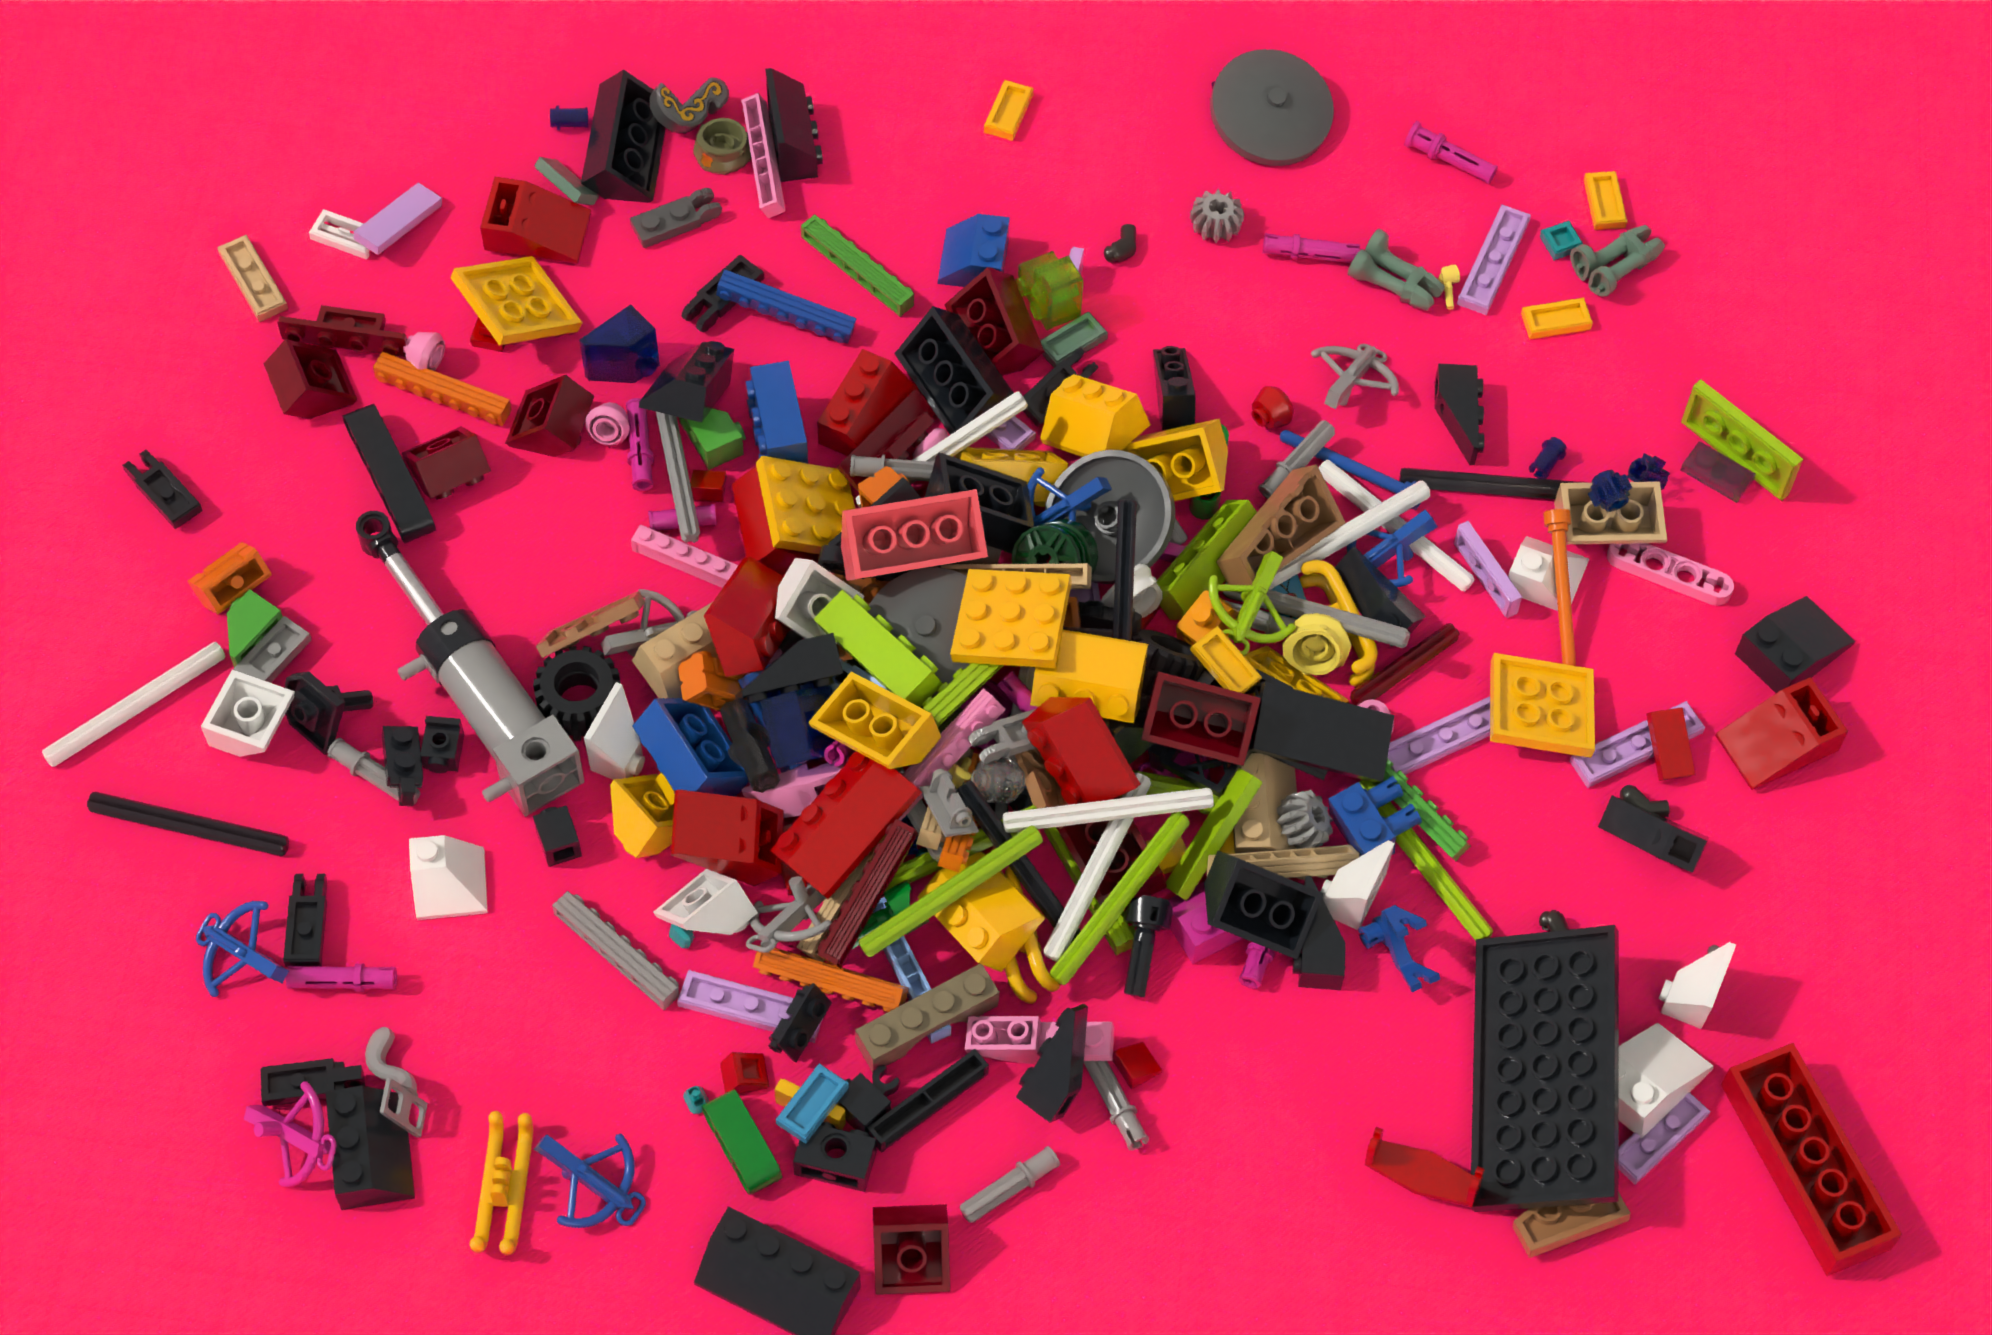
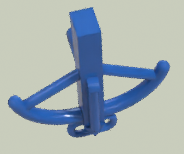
[1027,467,1112,527]
[1347,510,1438,588]
[196,901,289,997]
[534,1134,646,1228]

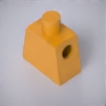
[1176,589,1239,645]

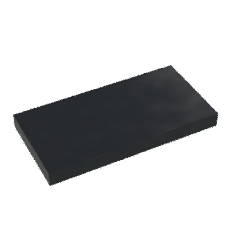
[1250,682,1394,784]

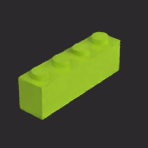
[1156,500,1257,620]
[814,590,943,707]

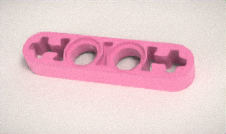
[1607,543,1734,606]

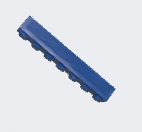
[716,269,857,344]

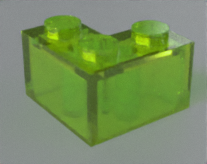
[1015,251,1083,330]

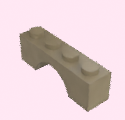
[855,964,999,1073]

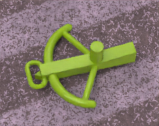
[1209,551,1296,656]

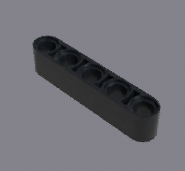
[342,403,436,543]

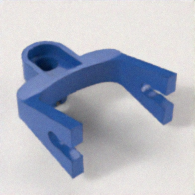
[1358,905,1440,992]

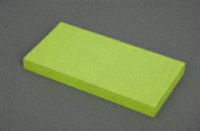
[1681,379,1803,501]

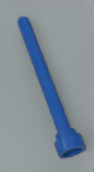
[1279,430,1421,510]

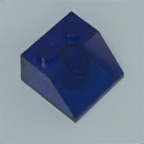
[579,304,660,383]
[760,686,835,769]

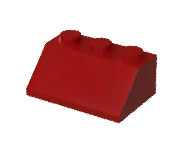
[817,349,921,456]
[732,466,819,575]
[1022,697,1141,805]

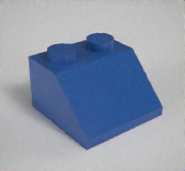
[938,214,1010,287]

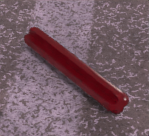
[1350,623,1460,706]

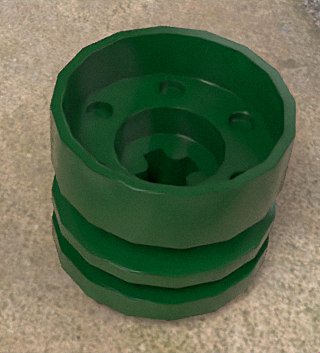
[1011,519,1098,574]

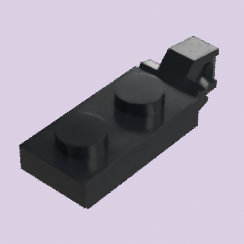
[382,726,423,806]
[261,1058,365,1106]

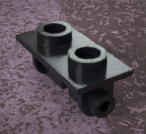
[768,983,832,1062]

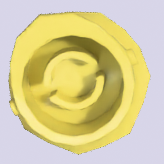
[1282,613,1352,676]

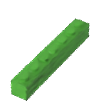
[801,214,914,317]
[1376,758,1471,861]

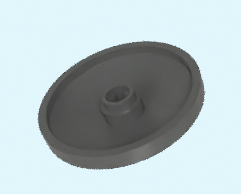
[1210,49,1334,166]
[1045,450,1175,584]
[868,567,969,698]

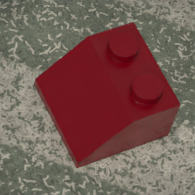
[264,339,357,419]
[505,375,594,457]
[402,426,491,499]
[873,1204,950,1295]

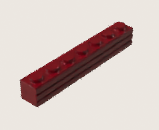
[817,819,919,969]

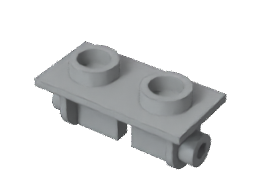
[919,769,979,837]

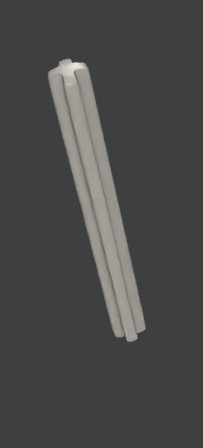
[656,412,700,543]
[1223,582,1410,648]

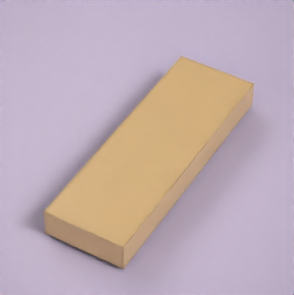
[217,235,288,322]

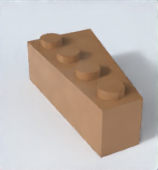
[1216,464,1346,585]

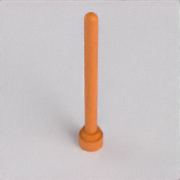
[1543,509,1576,666]

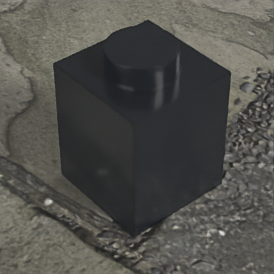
[533,806,582,867]

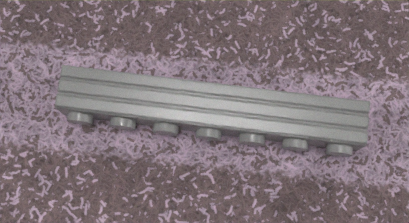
[552,891,680,1010]

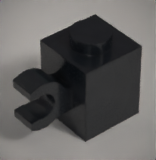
[837,1065,900,1133]

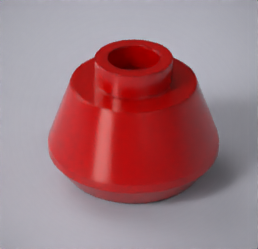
[1251,386,1294,429]

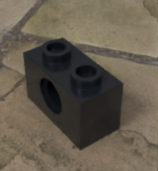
[793,1121,877,1192]

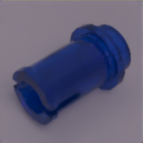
[550,105,588,130]
[1529,437,1567,479]

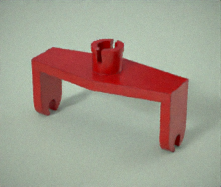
[1365,1127,1485,1207]

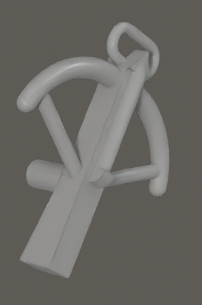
[1311,344,1399,409]
[600,589,697,656]
[746,876,832,953]

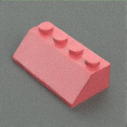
[841,489,988,581]

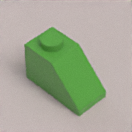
[679,408,746,470]
[227,589,283,668]

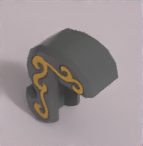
[649,77,729,134]

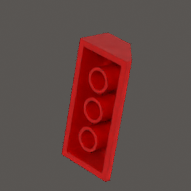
[704,557,790,677]
[770,751,922,899]

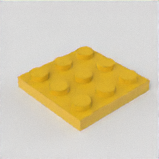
[450,256,582,345]
[756,456,855,554]
[950,569,1072,668]
[1490,653,1595,758]

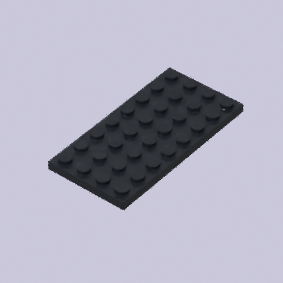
[1471,925,1619,1212]

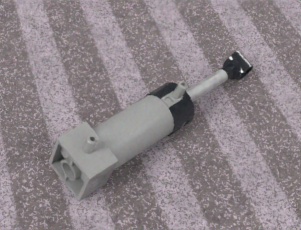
[356,511,584,817]

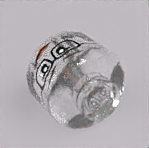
[971,758,1025,803]

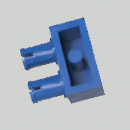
[1328,776,1422,857]

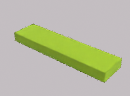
[1166,768,1262,901]

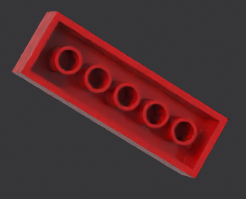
[1721,1043,1902,1276]

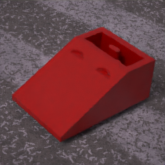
[480,177,591,263]
[1715,677,1848,790]
[671,789,784,886]

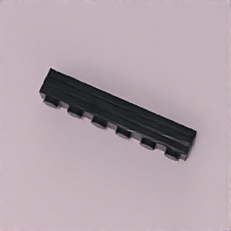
[867,1049,989,1153]

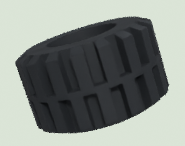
[1131,630,1206,696]
[533,646,621,741]

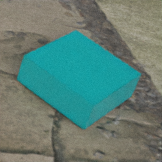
[1539,221,1583,260]

